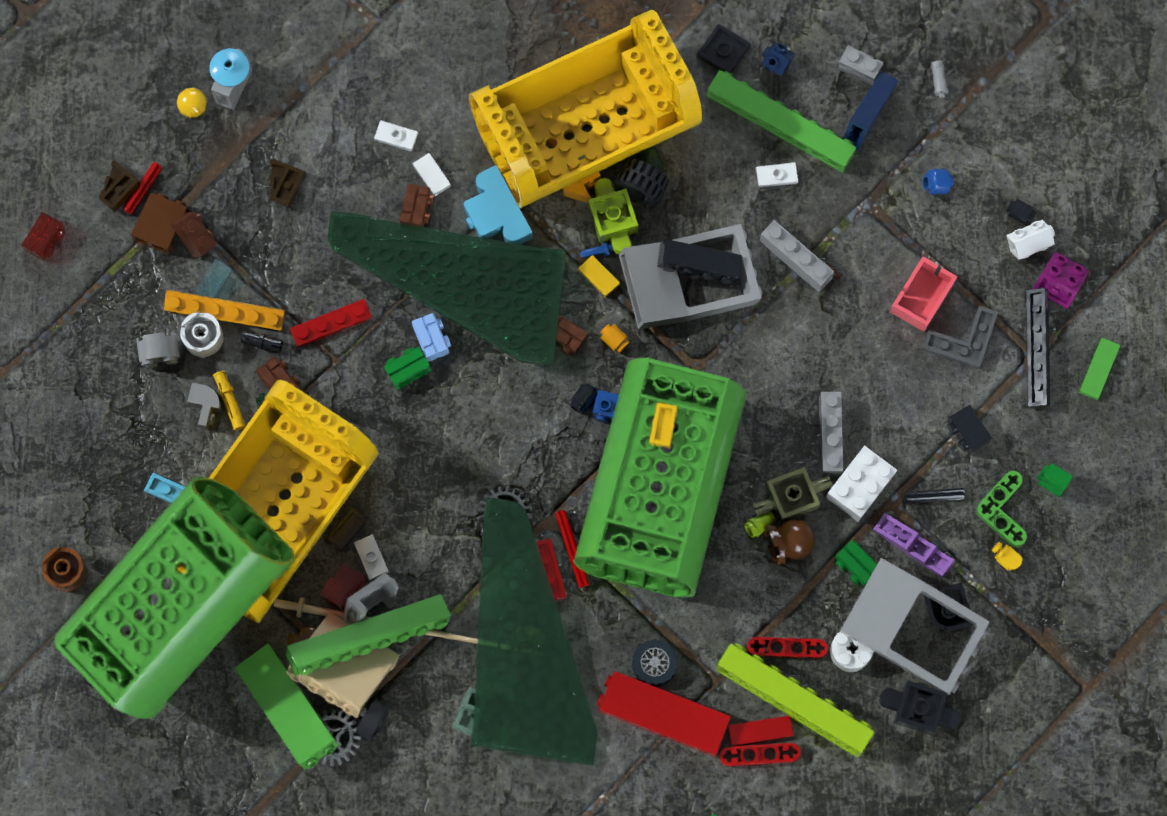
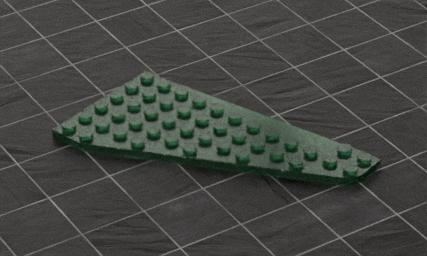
[328,211,566,366]
[470,497,598,766]

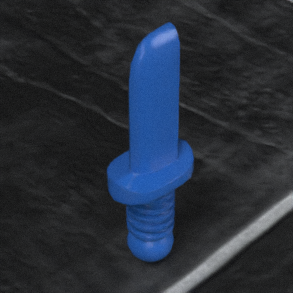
[580,241,614,258]

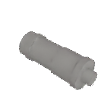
[931,61,949,98]

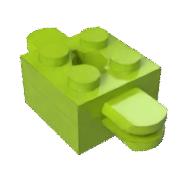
[588,178,638,255]

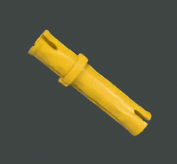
[213,370,246,431]

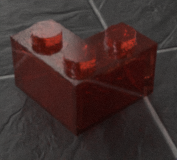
[320,563,366,612]

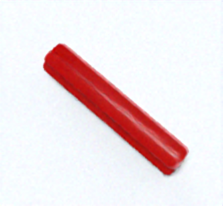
[123,162,163,215]

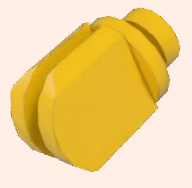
[991,542,1022,571]

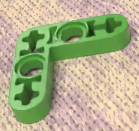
[976,471,1027,547]

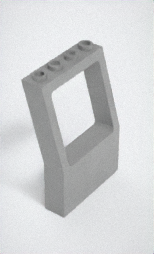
[619,224,762,330]
[840,558,990,696]

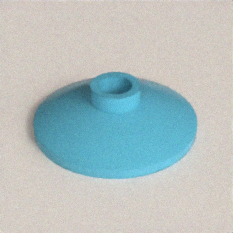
[210,49,250,87]

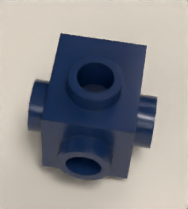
[761,42,795,76]

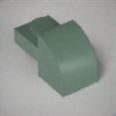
[452,687,489,736]

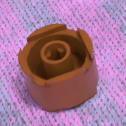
[42,547,88,592]

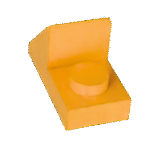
[562,172,601,203]

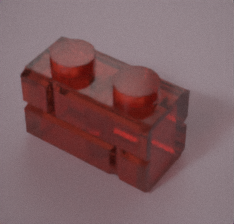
[21,212,65,261]

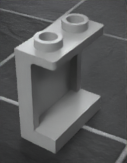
[343,573,398,625]

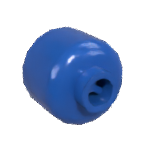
[922,168,954,195]

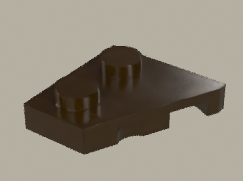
[270,159,307,208]
[99,160,141,213]

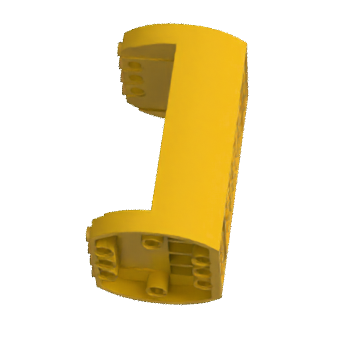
[469,10,702,208]
[178,380,379,623]

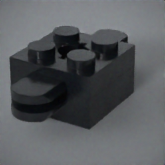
[879,680,961,736]

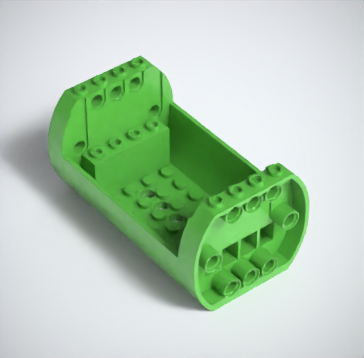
[574,358,746,598]
[55,477,295,718]

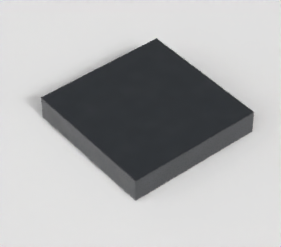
[697,24,751,74]

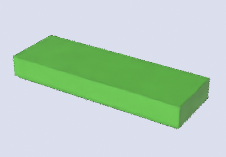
[1079,338,1120,400]

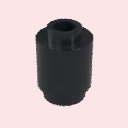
[1006,199,1037,225]
[569,383,597,414]

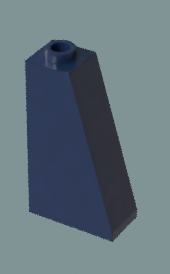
[843,71,898,151]

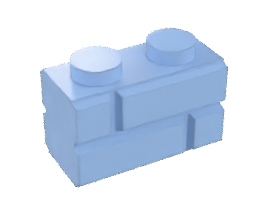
[412,313,451,362]

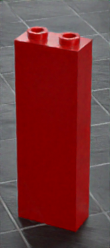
[597,671,731,757]

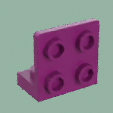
[1033,252,1090,309]

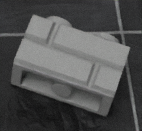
[838,45,884,85]

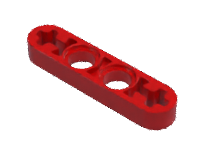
[747,637,828,659]
[719,743,801,767]

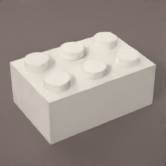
[826,446,897,522]

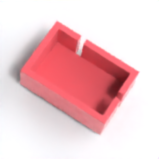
[890,257,957,332]

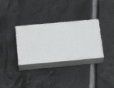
[413,153,451,197]

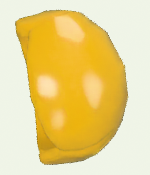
[177,88,208,118]

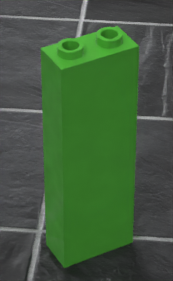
[235,643,339,770]

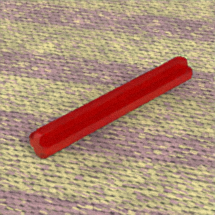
[556,510,589,588]

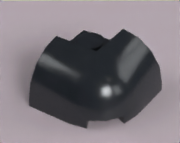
[924,583,973,631]

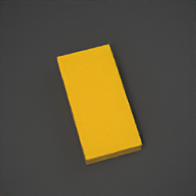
[578,255,620,298]
[649,402,678,448]

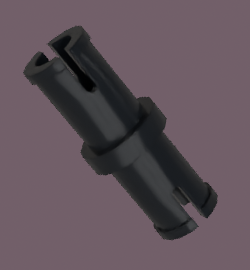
[241,330,283,353]

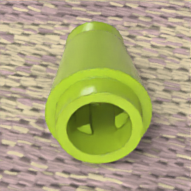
[744,511,776,538]

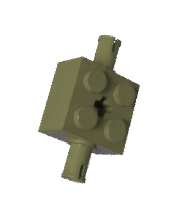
[752,467,833,523]

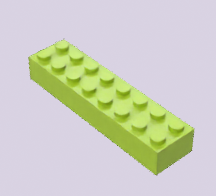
[716,643,874,758]

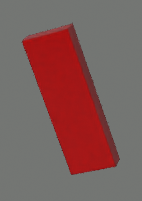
[531,538,567,603]
[728,715,793,746]

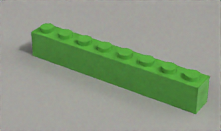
[707,70,856,173]
[286,594,451,676]

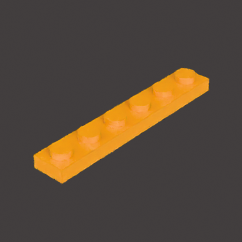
[164,290,286,331]

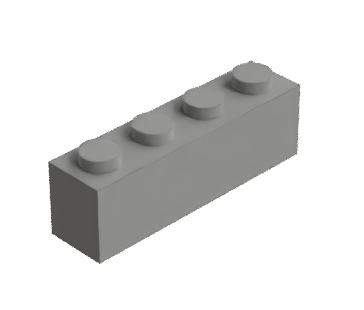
[760,220,834,292]
[819,392,843,476]

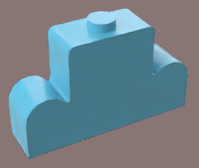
[464,165,533,247]

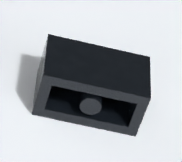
[947,405,992,455]

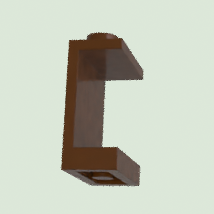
[131,193,189,255]

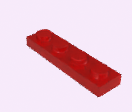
[290,299,372,348]

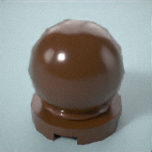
[764,519,816,566]

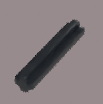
[904,488,965,503]

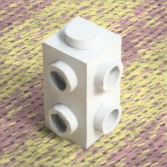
[1007,220,1055,260]

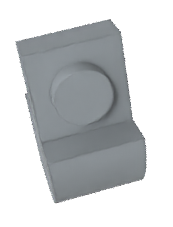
[187,383,222,431]

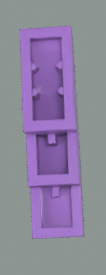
[873,513,955,579]

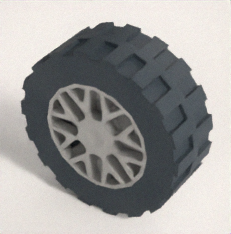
[632,639,678,687]

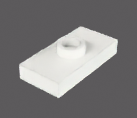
[374,120,418,151]
[756,163,798,188]
[354,534,389,580]

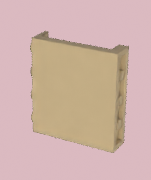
[287,612,399,718]

